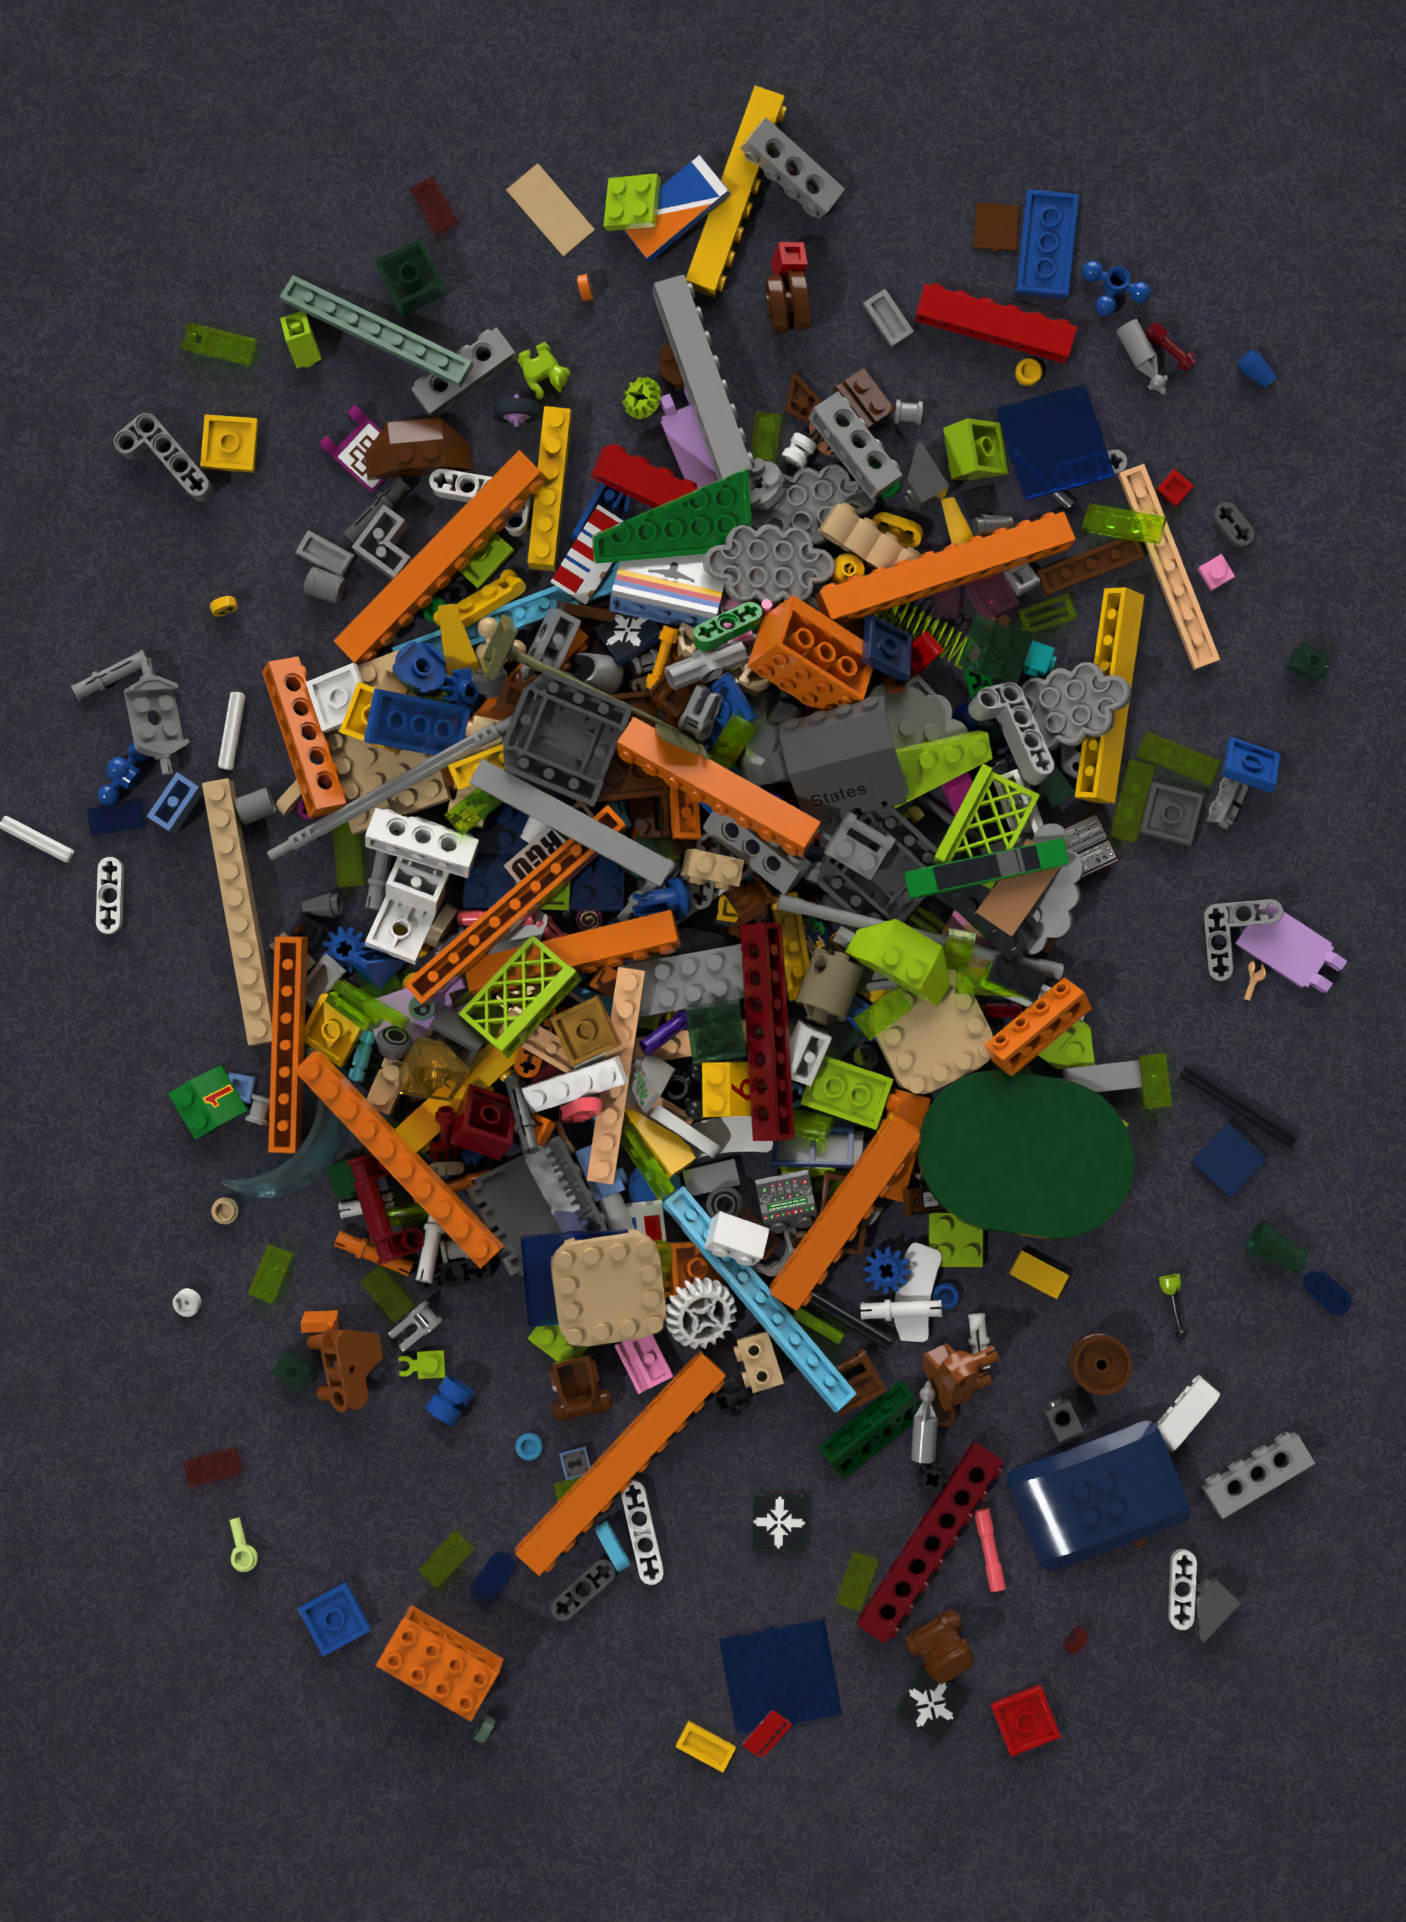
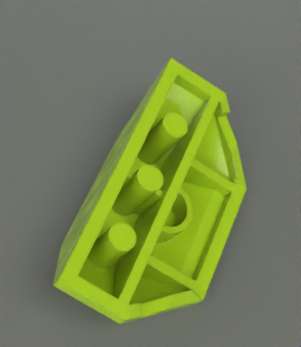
[844,919,950,1008]

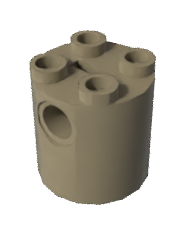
[795,947,865,1026]

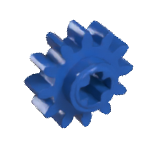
[441,668,485,714]
[322,926,367,973]
[863,1245,911,1294]

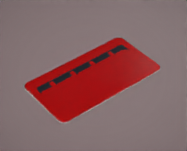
[743,1711,792,1757]

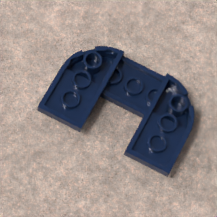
[463,803,625,912]

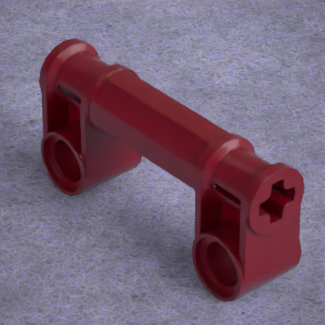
[347,1154,424,1265]

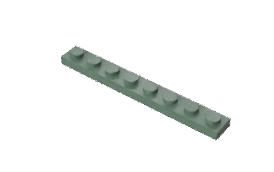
[280,275,474,388]

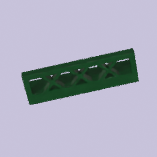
[818,1380,921,1480]

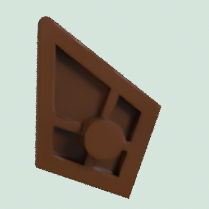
[785,372,821,424]

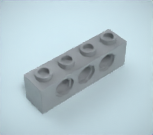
[740,118,845,219]
[411,327,517,418]
[808,391,902,501]
[521,609,581,686]
[702,810,811,895]
[1201,1432,1315,1519]

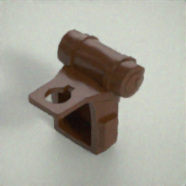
[549,1355,613,1422]
[904,1608,974,1685]

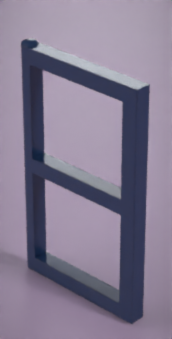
[770,1126,854,1168]

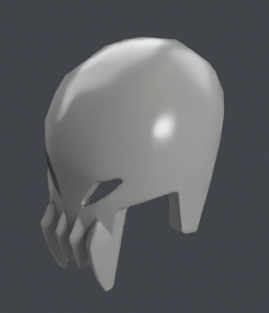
[560,653,624,695]

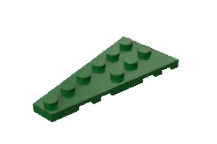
[592,468,752,564]

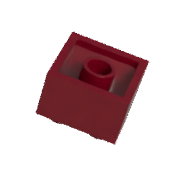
[450,1084,515,1160]

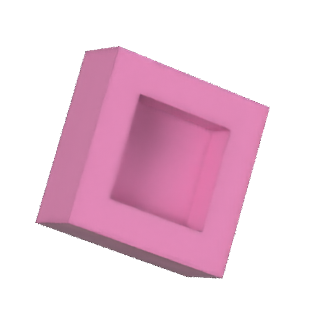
[1198,554,1235,591]

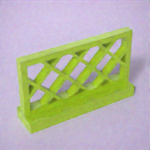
[933,764,1040,890]
[459,935,582,1059]

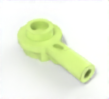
[229,1517,258,1572]

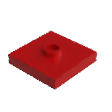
[990,1684,1061,1757]

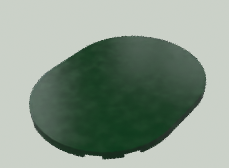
[917,1070,1134,1240]

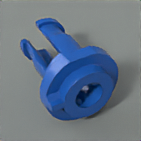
[632,877,692,921]

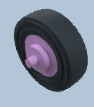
[493,395,540,427]

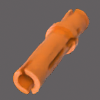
[334,1230,415,1277]

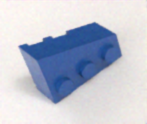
[570,483,631,564]

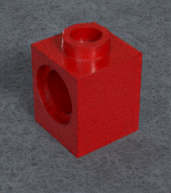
[771,242,808,284]

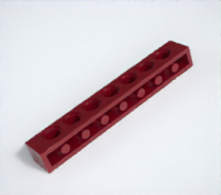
[740,923,795,1141]
[856,1440,1003,1644]

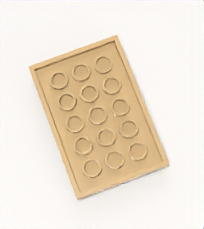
[323,649,452,835]

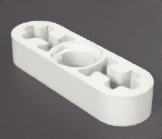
[96,857,124,934]
[650,1104,721,1158]
[1168,1549,1197,1630]

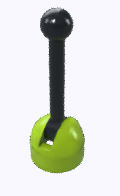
[1158,1274,1186,1339]

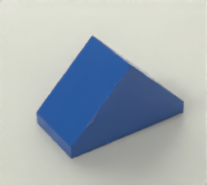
[348,950,405,990]

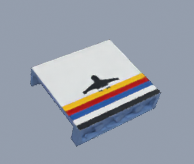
[609,554,725,631]

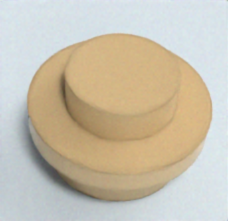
[211,1197,239,1224]

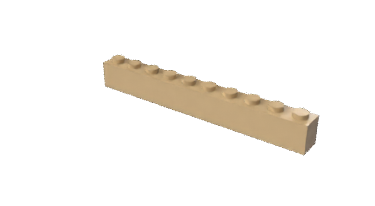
[202,778,273,1046]

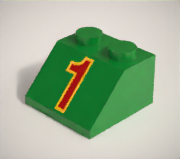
[168,1065,249,1140]

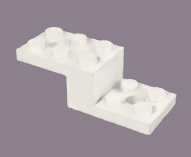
[365,816,461,965]

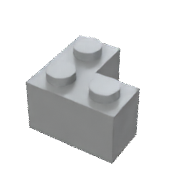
[352,505,412,580]

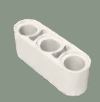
[1157,1375,1220,1453]

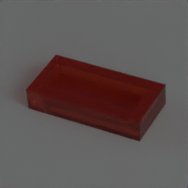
[410,176,459,236]
[183,1447,243,1487]

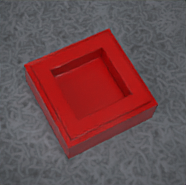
[1156,469,1194,507]

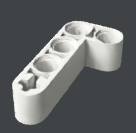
[429,469,533,536]

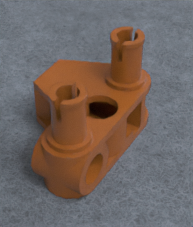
[307,1329,383,1412]
[921,1343,999,1411]

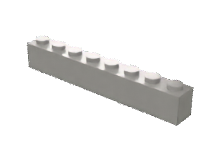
[652,275,755,480]

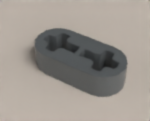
[1212,502,1255,548]

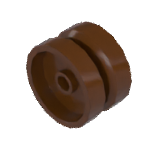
[765,271,811,335]
[1068,1332,1132,1395]

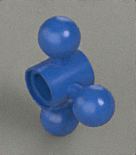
[1082,260,1151,316]
[98,742,148,805]

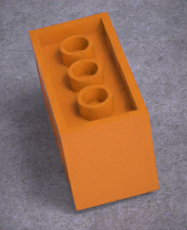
[747,595,873,712]
[376,1605,504,1721]

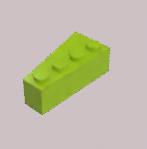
[892,730,993,808]

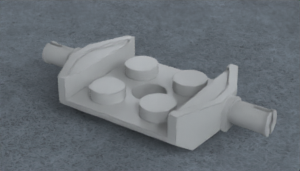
[124,658,189,775]

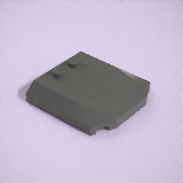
[502,670,633,807]
[816,804,952,923]

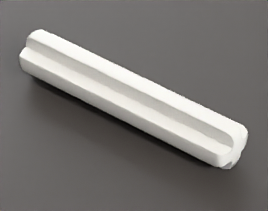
[218,692,245,770]
[0,816,74,863]

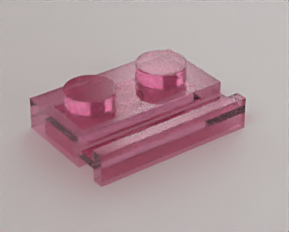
[964,572,1020,623]

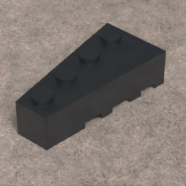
[939,848,1039,962]

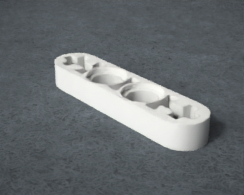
[621,1479,664,1585]

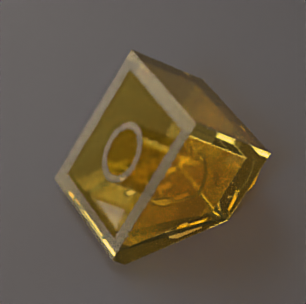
[399,1037,470,1102]

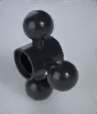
[665,1062,703,1120]

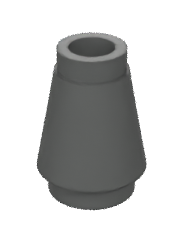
[973,514,1014,537]
[302,892,343,918]

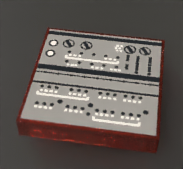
[1064,813,1119,879]

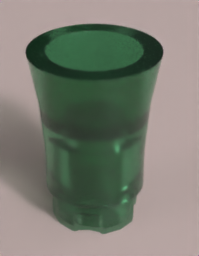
[1245,1220,1309,1273]

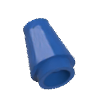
[1237,349,1276,388]

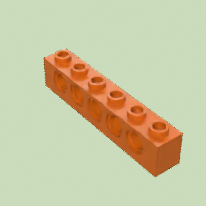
[262,657,347,818]

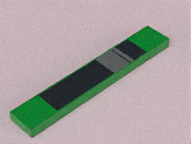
[904,838,1070,900]

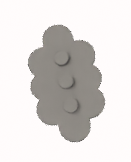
[751,465,876,546]
[702,524,835,605]
[1016,662,1131,752]
[866,684,968,749]
[1013,823,1084,955]

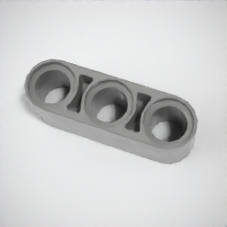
[1062,1060,1142,1092]

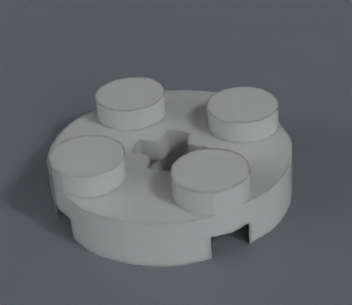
[749,458,785,512]

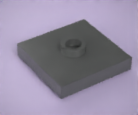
[1138,782,1204,847]

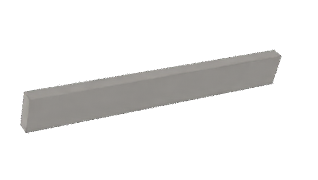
[469,759,674,887]

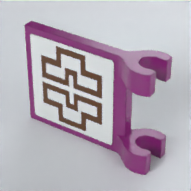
[319,405,386,493]

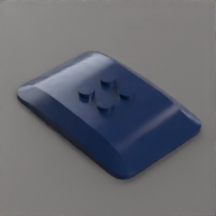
[1006,1420,1191,1570]

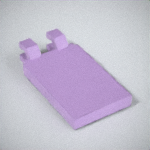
[660,387,718,489]
[1234,899,1347,993]
[363,977,475,1042]

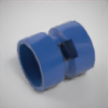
[425,1375,475,1426]

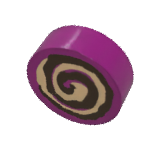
[576,911,603,932]

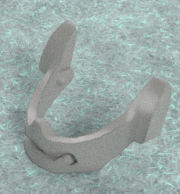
[751,1228,798,1277]

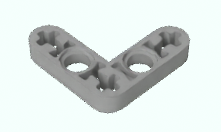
[1204,899,1284,981]

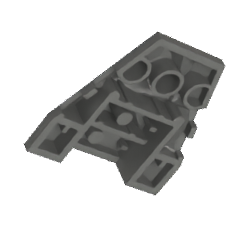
[741,686,809,790]

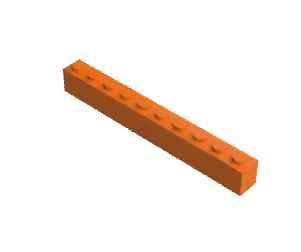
[334,450,547,665]
[816,512,1076,625]
[404,805,627,1007]
[294,1051,505,1268]
[515,1350,726,1576]

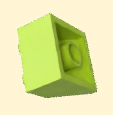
[943,418,1009,481]

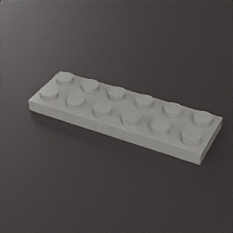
[619,944,744,1017]

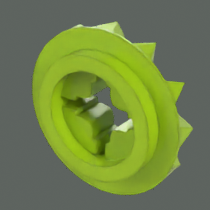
[622,377,661,419]

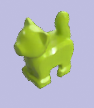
[518,342,571,400]

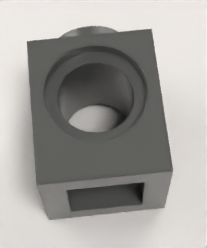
[1042,1397,1083,1442]

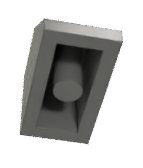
[1195,1576,1241,1643]

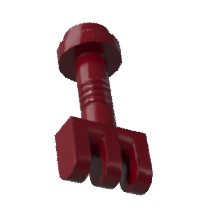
[1144,323,1197,372]
[430,1106,459,1162]

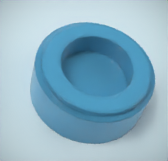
[516,1433,543,1461]

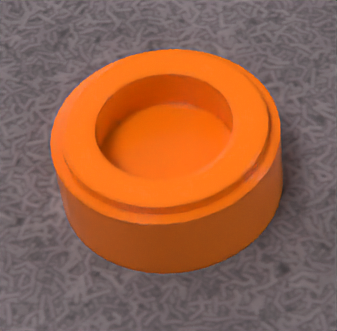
[577,274,594,302]

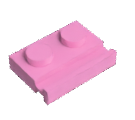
[615,1335,673,1394]

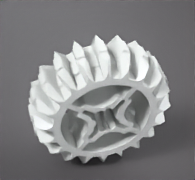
[665,1277,737,1349]

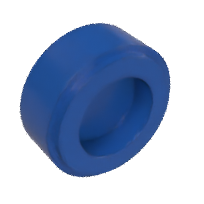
[932,1283,959,1310]

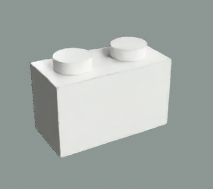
[789,1020,832,1086]
[704,1212,769,1266]

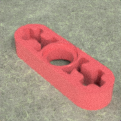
[558,1097,602,1124]

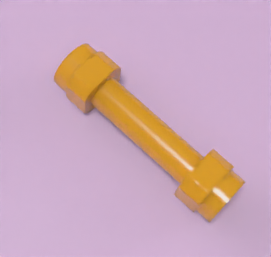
[645,625,679,689]

